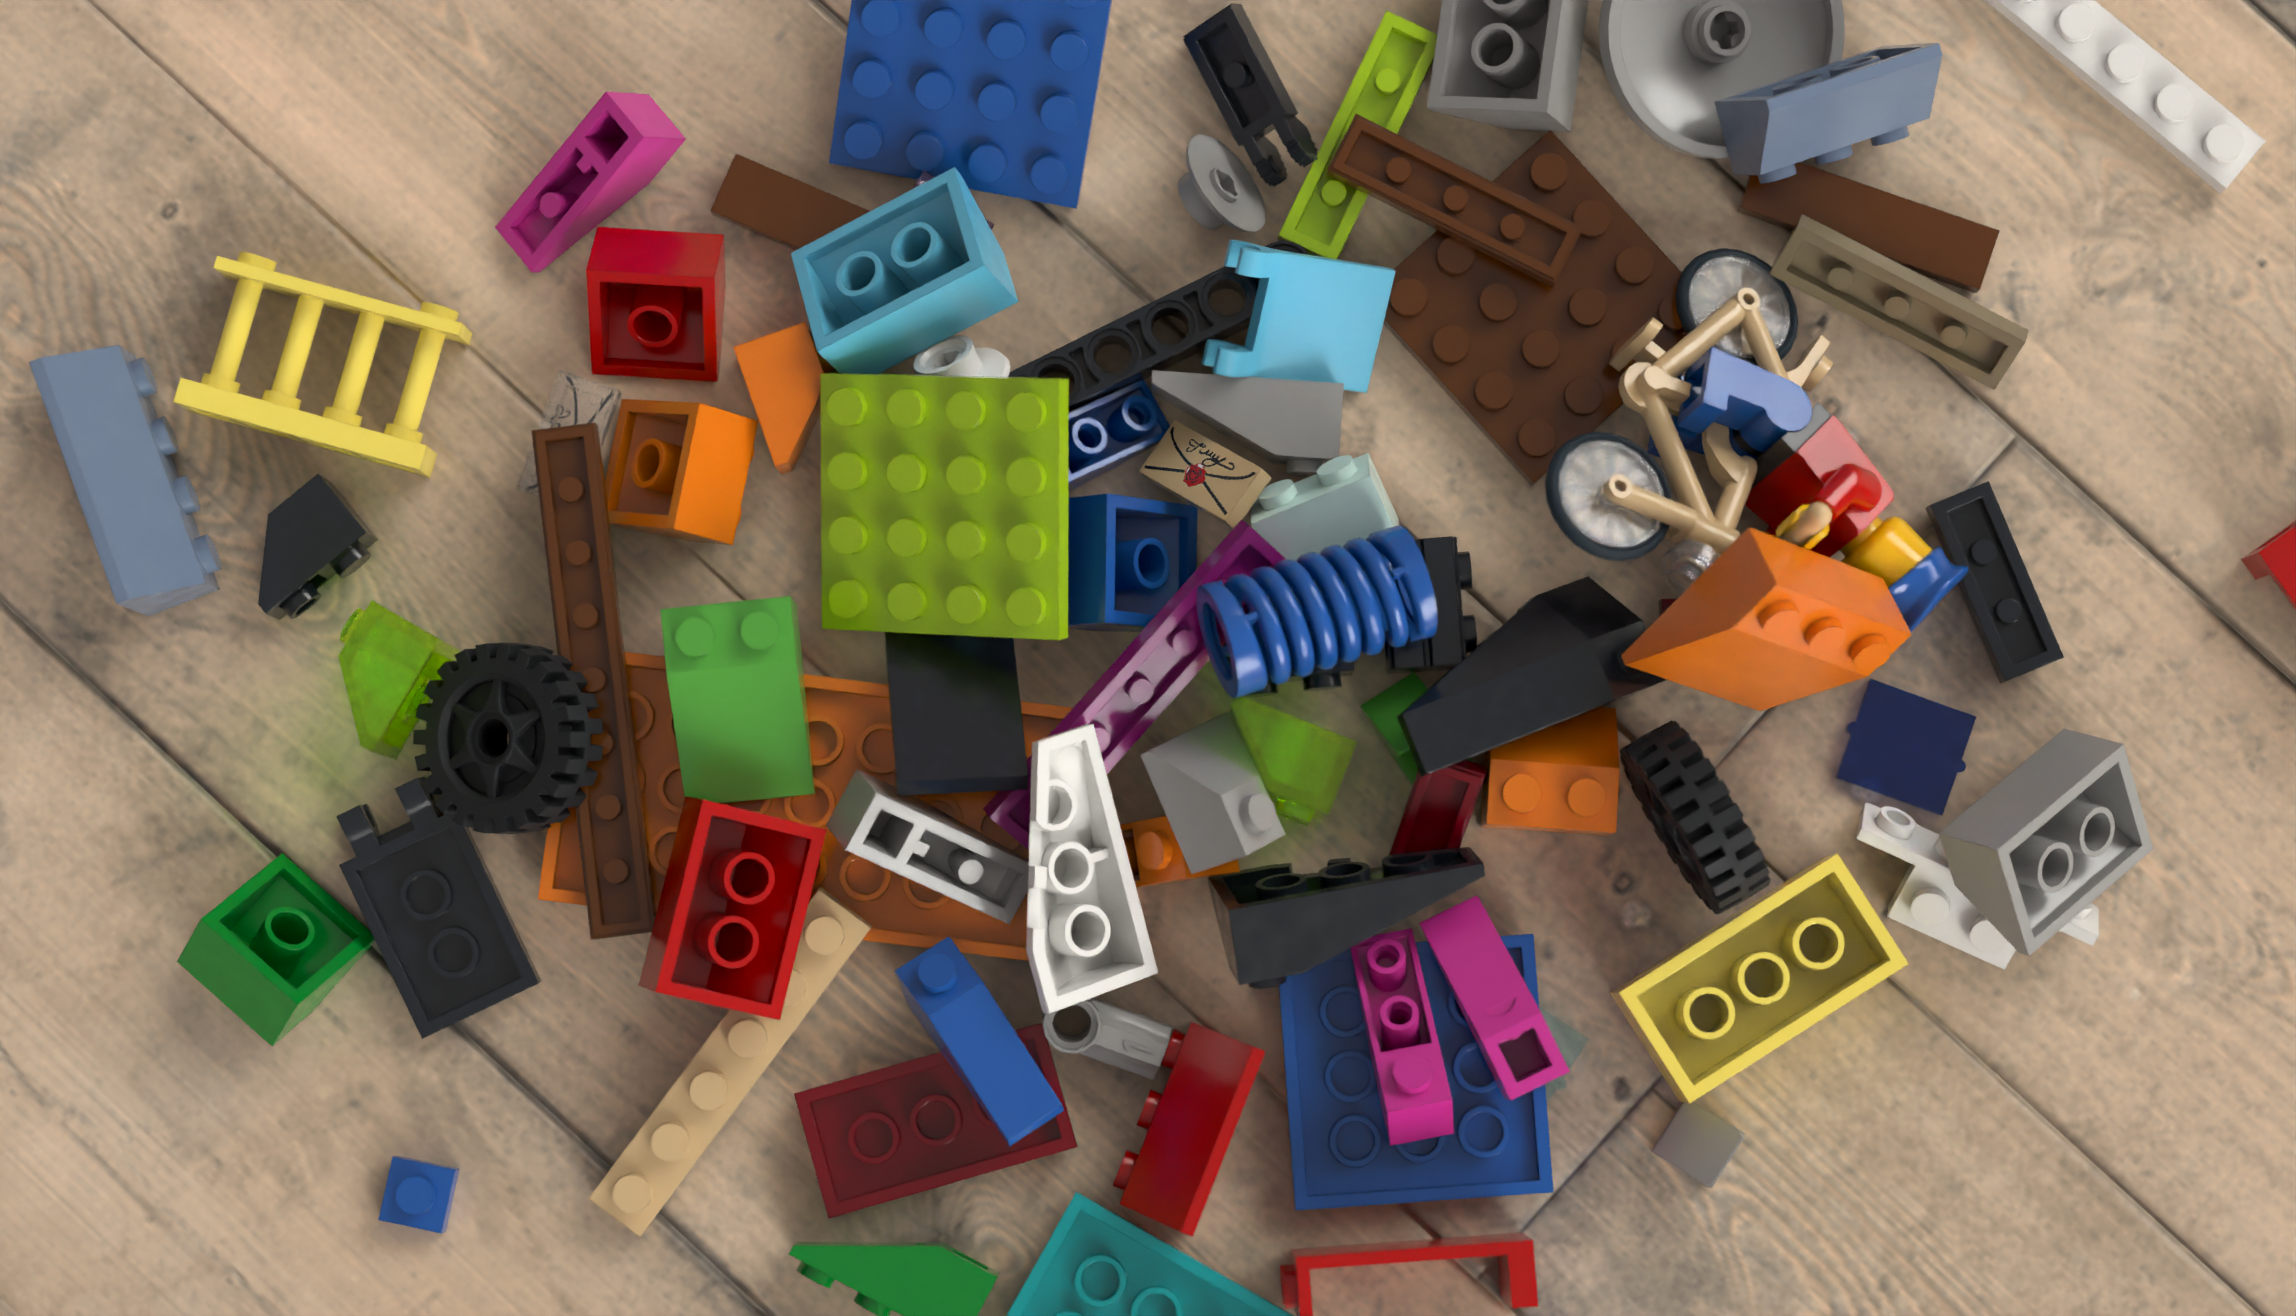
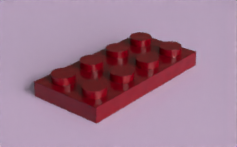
[794,1022,1078,1219]

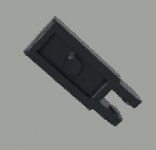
[1183,4,1318,187]

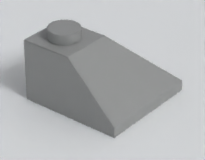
[1140,712,1285,874]

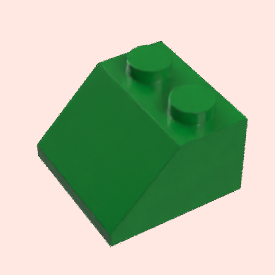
[177,853,375,1046]

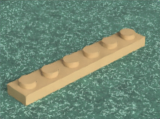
[588,887,873,1237]

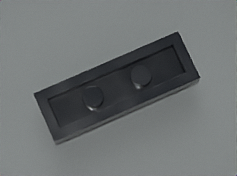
[1925,481,2064,683]

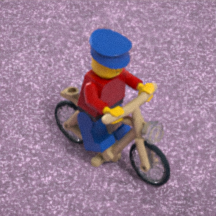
[1545,248,1969,632]

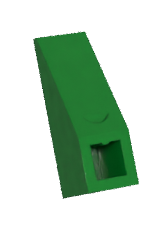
[789,1242,1000,1316]

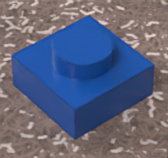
[378,1156,460,1233]

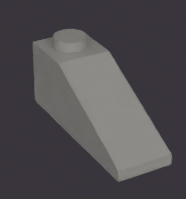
[1151,370,1344,477]
[826,769,1029,924]

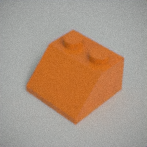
[605,399,758,545]
[1480,707,1620,836]

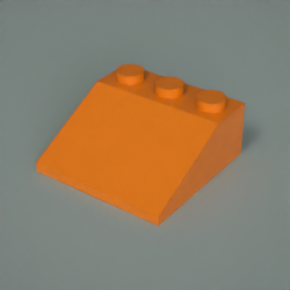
[1621,527,1912,711]

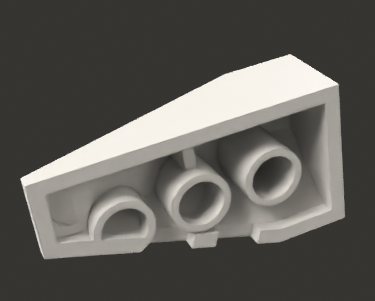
[1026,724,1158,1014]

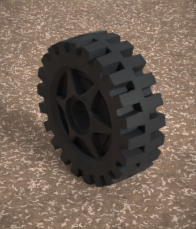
[413,643,603,834]
[1620,720,1770,914]

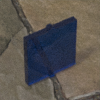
[1835,679,1976,816]

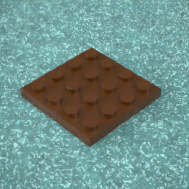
[1383,131,1716,486]

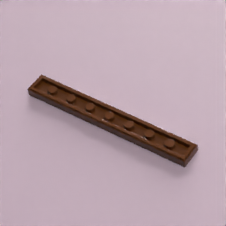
[531,422,656,940]

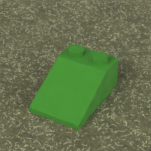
[660,596,815,804]

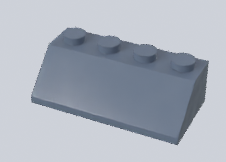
[29,345,222,616]

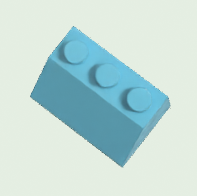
[791,167,1019,374]

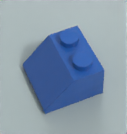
[1068,493,1197,632]

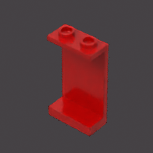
[1280,1232,1538,1316]

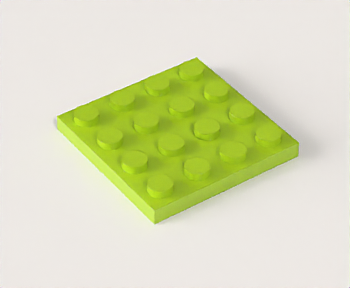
[820,373,1069,640]

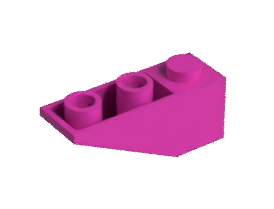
[1419,895,1570,1101]
[1350,928,1454,1146]

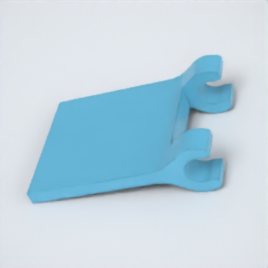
[1201,240,1396,393]

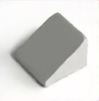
[1651,1102,1745,1189]

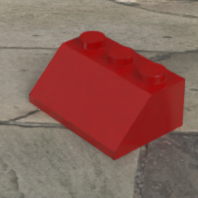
[638,796,827,1020]
[1112,1022,1266,1237]

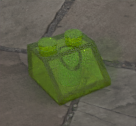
[338,600,461,760]
[1229,696,1357,827]

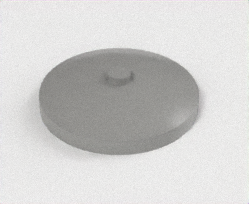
[1599,0,1845,159]

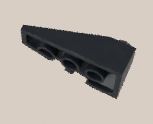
[1397,576,1667,777]
[1208,847,1485,989]

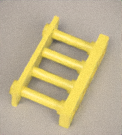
[173,252,473,478]

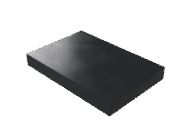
[885,632,1028,796]

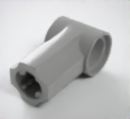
[1043,997,1172,1080]

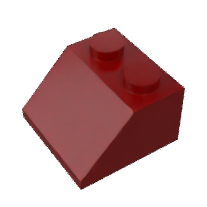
[586,227,726,382]

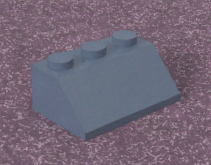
[1715,43,1942,184]

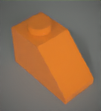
[733,321,836,475]

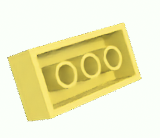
[1610,853,1909,1104]

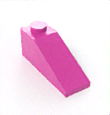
[495,91,686,273]

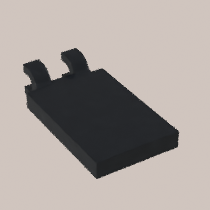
[336,776,542,1039]

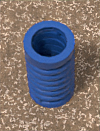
[1196,525,1438,698]

